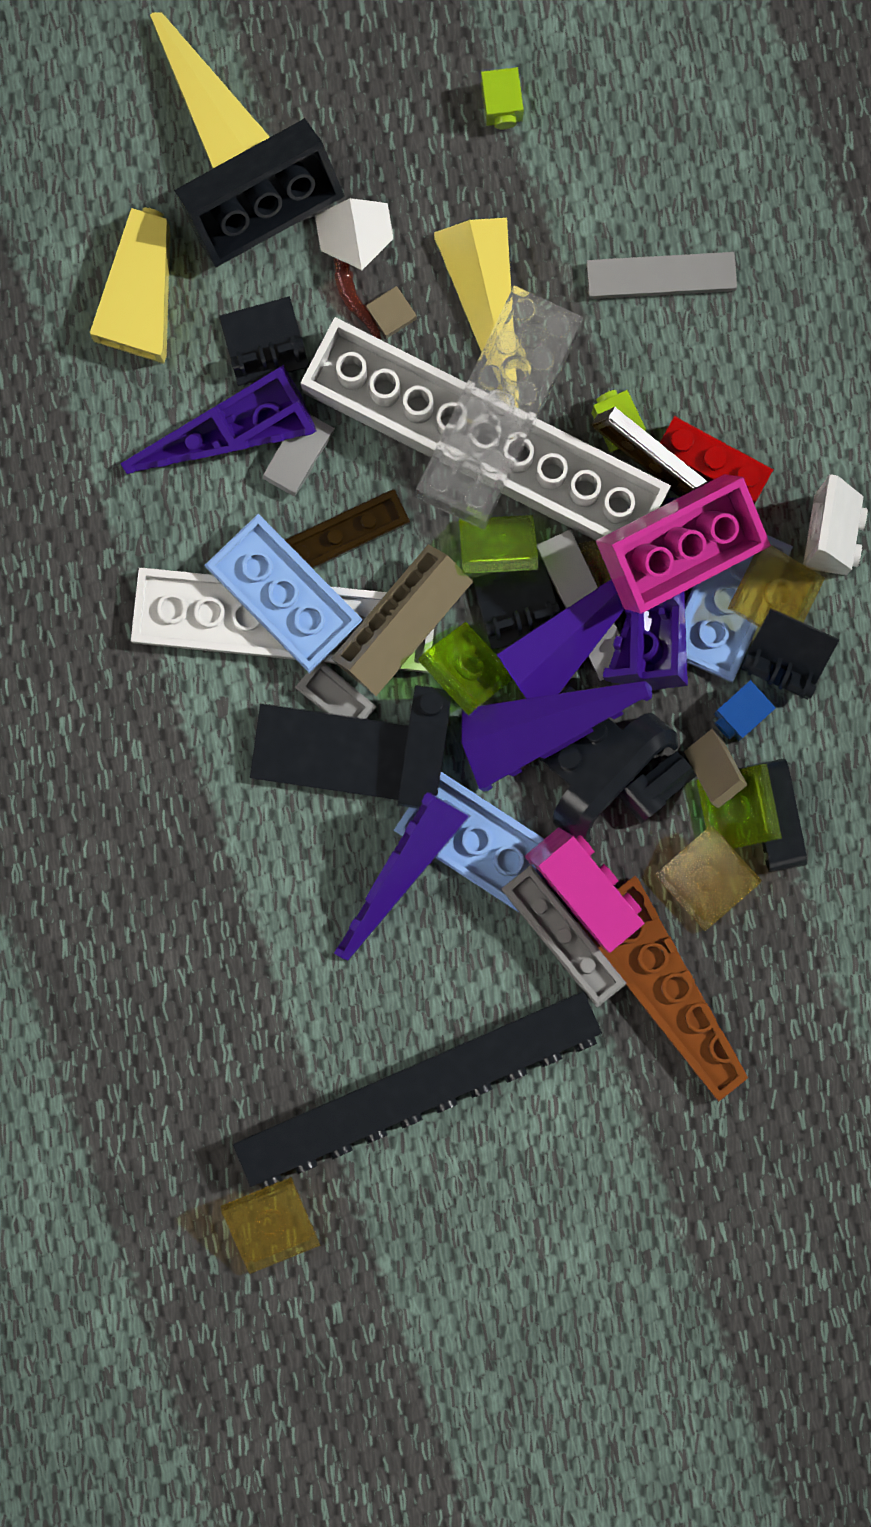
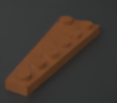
[576,876,748,1102]

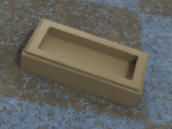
[684,728,747,808]

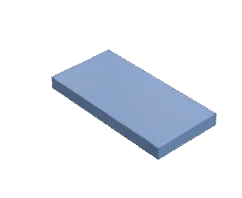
[204,514,363,674]
[685,535,793,683]
[394,772,544,913]

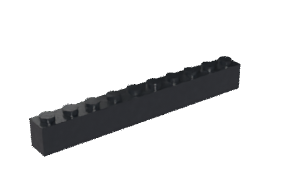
[233,991,602,1190]

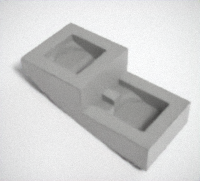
[262,415,335,497]

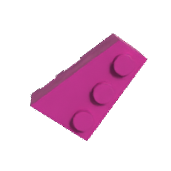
[524,827,645,953]

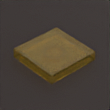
[727,545,825,628]
[654,825,762,931]
[220,1177,320,1274]

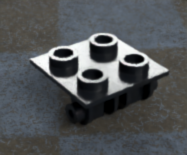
[219,296,309,387]
[472,560,561,650]
[740,608,840,700]

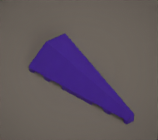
[120,365,317,474]
[603,497,688,690]
[497,579,624,699]
[462,681,652,792]
[334,792,471,961]

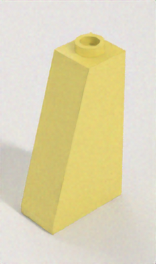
[90,207,170,364]

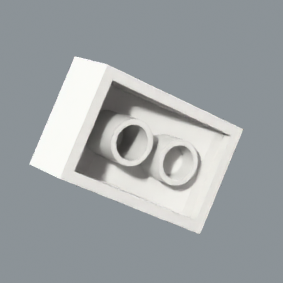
[803,474,868,575]

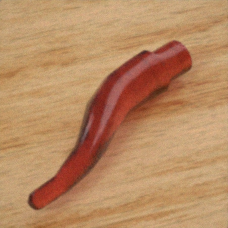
[333,258,382,340]

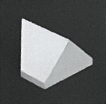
[315,198,394,270]

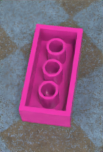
[596,474,771,614]

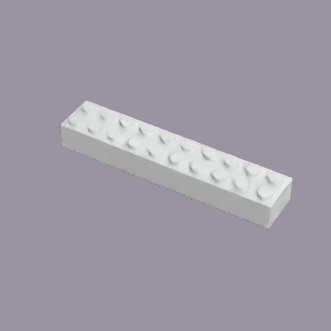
[301,317,671,540]

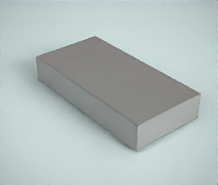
[295,662,376,719]

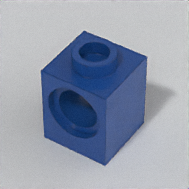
[714,680,776,741]

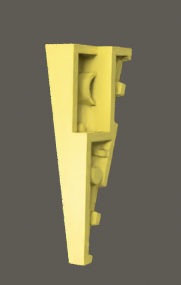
[150,12,270,169]
[434,218,518,409]

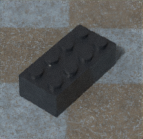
[174,118,345,268]

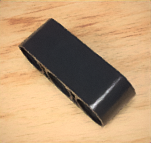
[747,758,807,873]

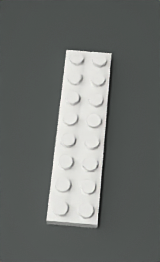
[131,568,434,673]

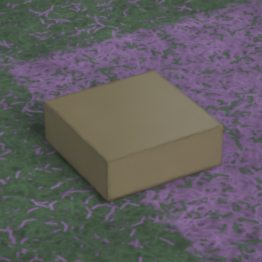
[366,286,417,339]

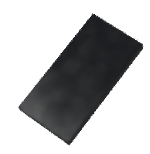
[250,703,409,800]

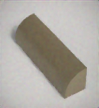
[331,544,473,696]

